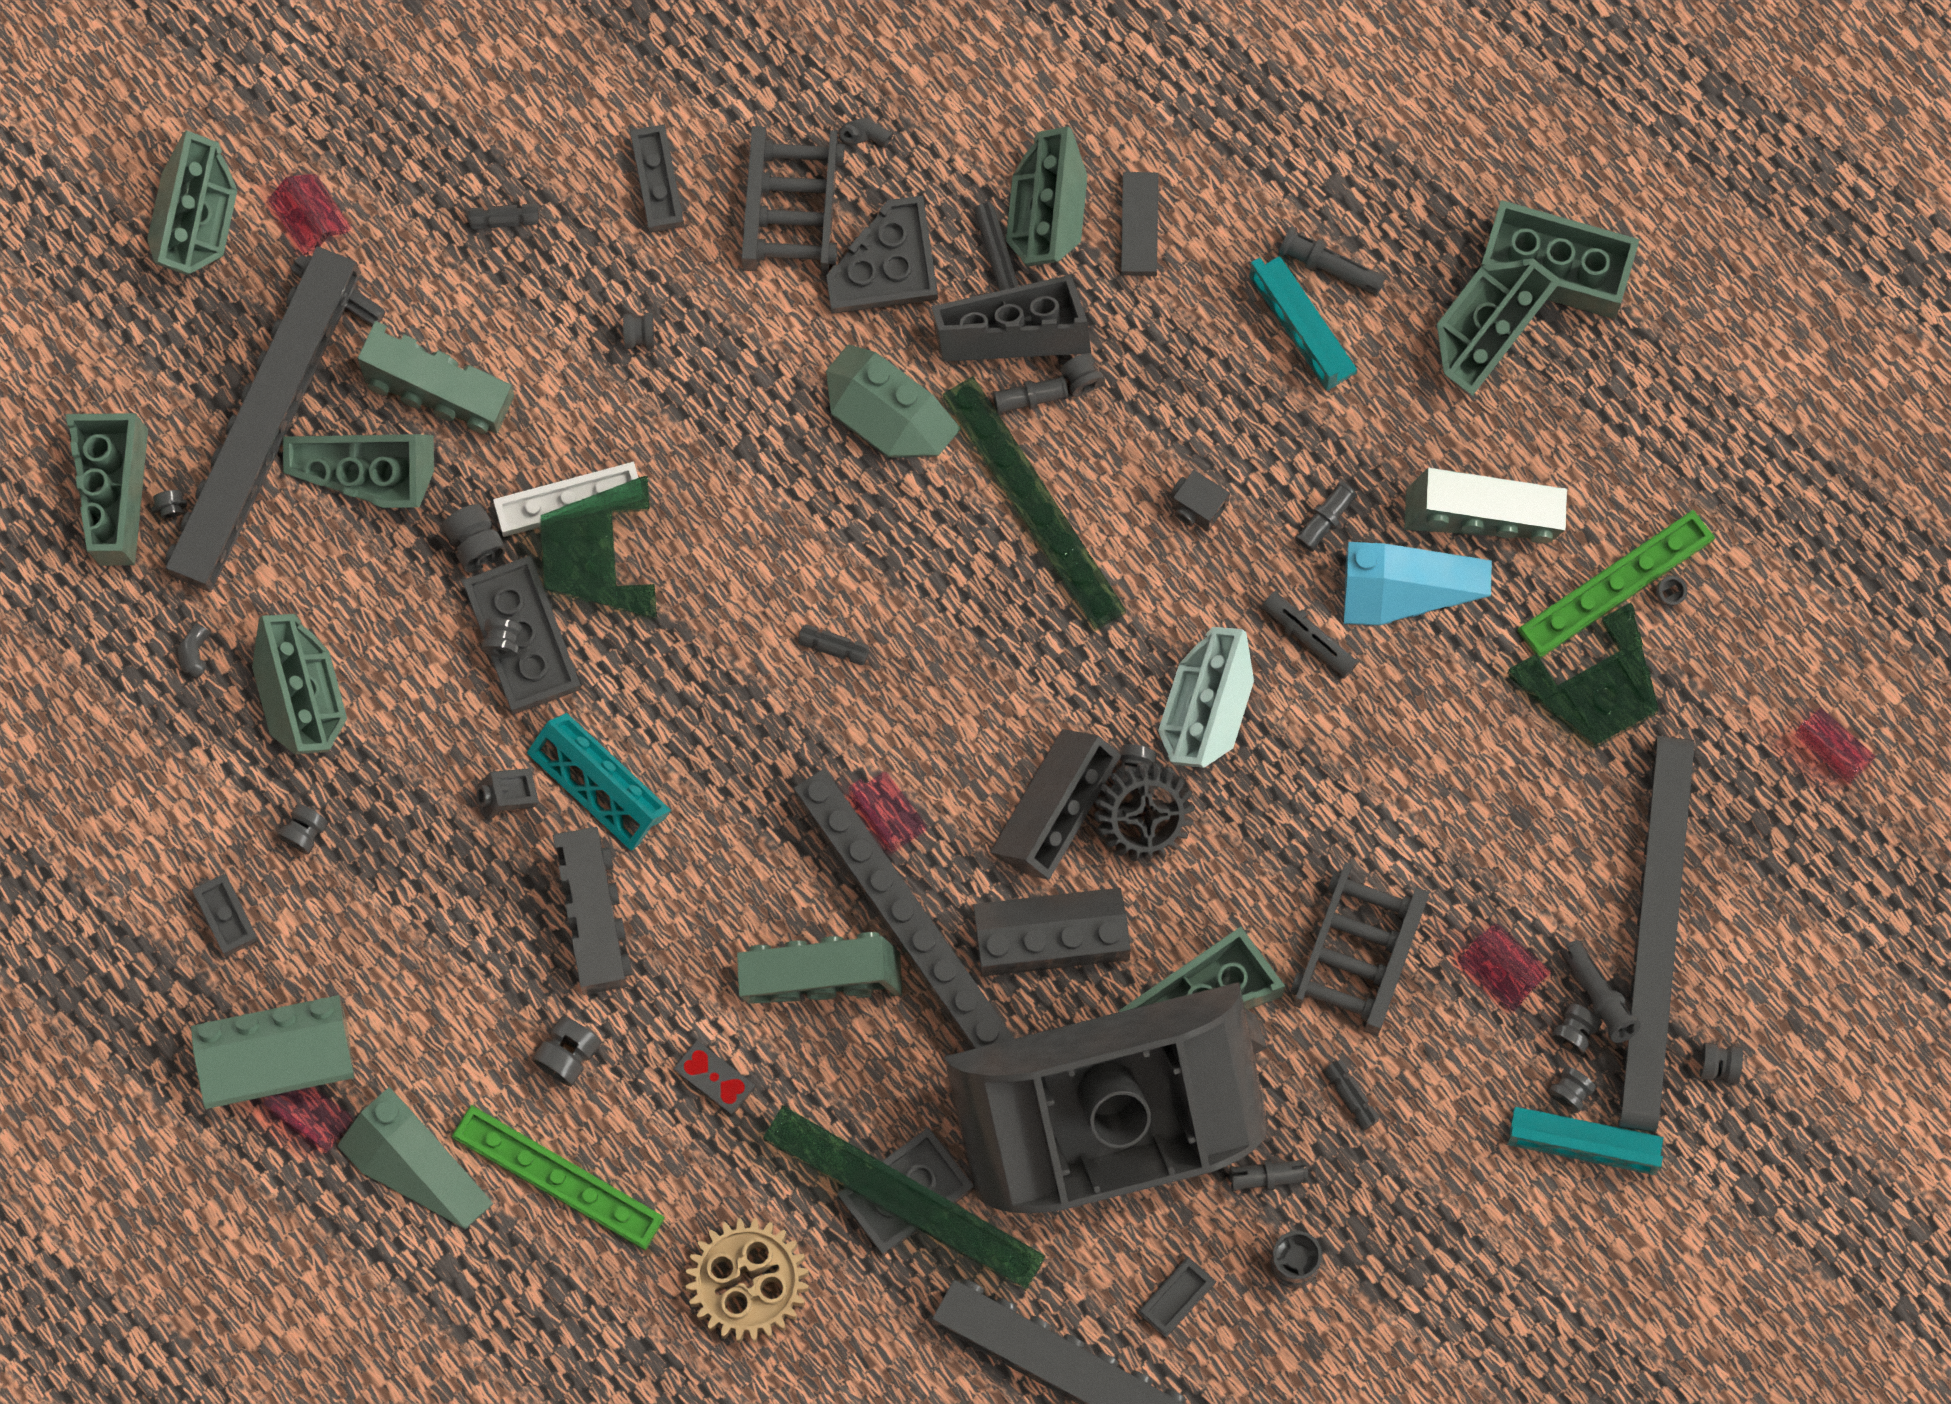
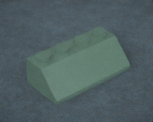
[191,995,354,1109]

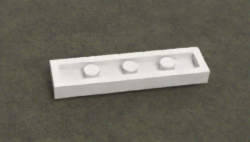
[493,462,644,537]

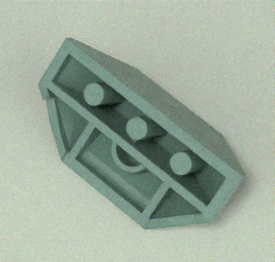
[1006,127,1088,267]
[147,130,237,275]
[1437,258,1562,396]
[826,344,961,458]
[252,614,347,754]

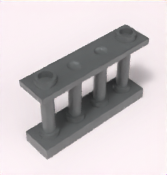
[742,126,845,275]
[1290,862,1430,1036]

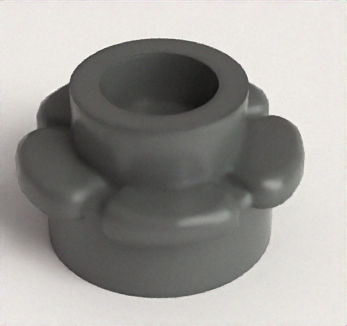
[152,490,187,519]

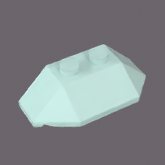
[1158,627,1254,768]

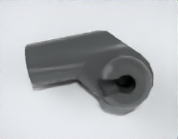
[177,623,210,678]

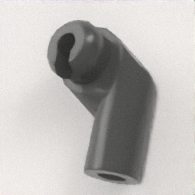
[839,118,894,148]

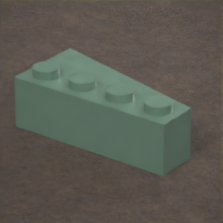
[357,321,515,434]
[66,413,148,566]

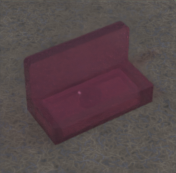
[268,174,351,255]
[1795,707,1876,785]
[849,772,927,854]
[1458,923,1551,1012]
[263,1087,353,1154]

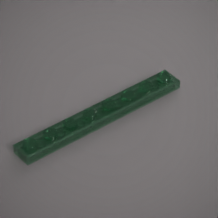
[943,376,1126,631]
[763,1105,1046,1291]

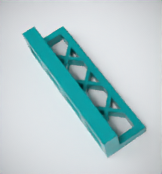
[1249,256,1358,391]
[527,713,671,851]
[1507,1107,1664,1176]

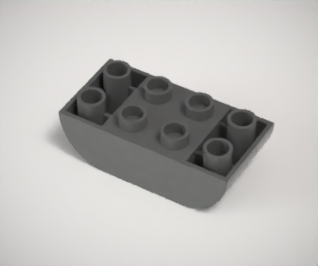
[944,982,1268,1213]

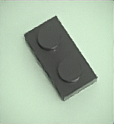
[192,873,259,957]

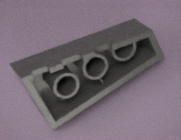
[931,275,1091,362]
[553,827,632,995]

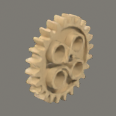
[685,1218,809,1343]

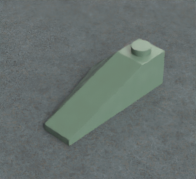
[283,434,434,508]
[337,1087,494,1229]

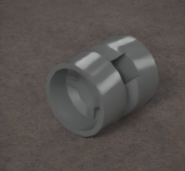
[441,504,506,573]
[532,1016,602,1087]
[1270,1231,1322,1289]

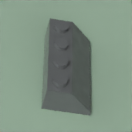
[973,888,1131,977]

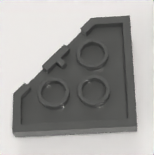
[826,196,938,314]

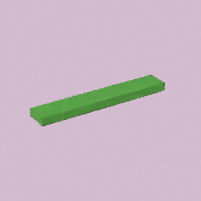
[1517,510,1715,659]
[451,1105,665,1251]

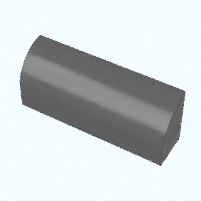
[990,729,1121,880]

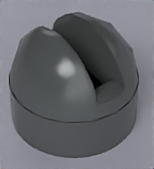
[1656,576,1687,606]

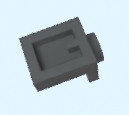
[476,768,539,819]

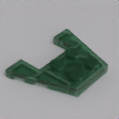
[539,476,657,619]
[1507,602,1659,749]

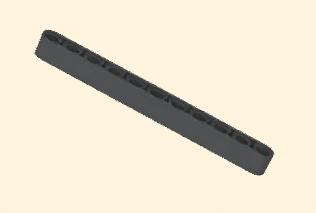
[1618,735,1694,1132]

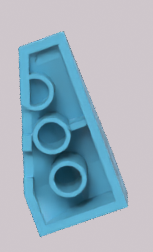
[1344,542,1492,626]

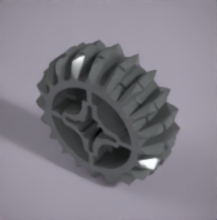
[1094,762,1195,862]

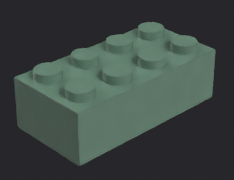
[1481,200,1640,319]

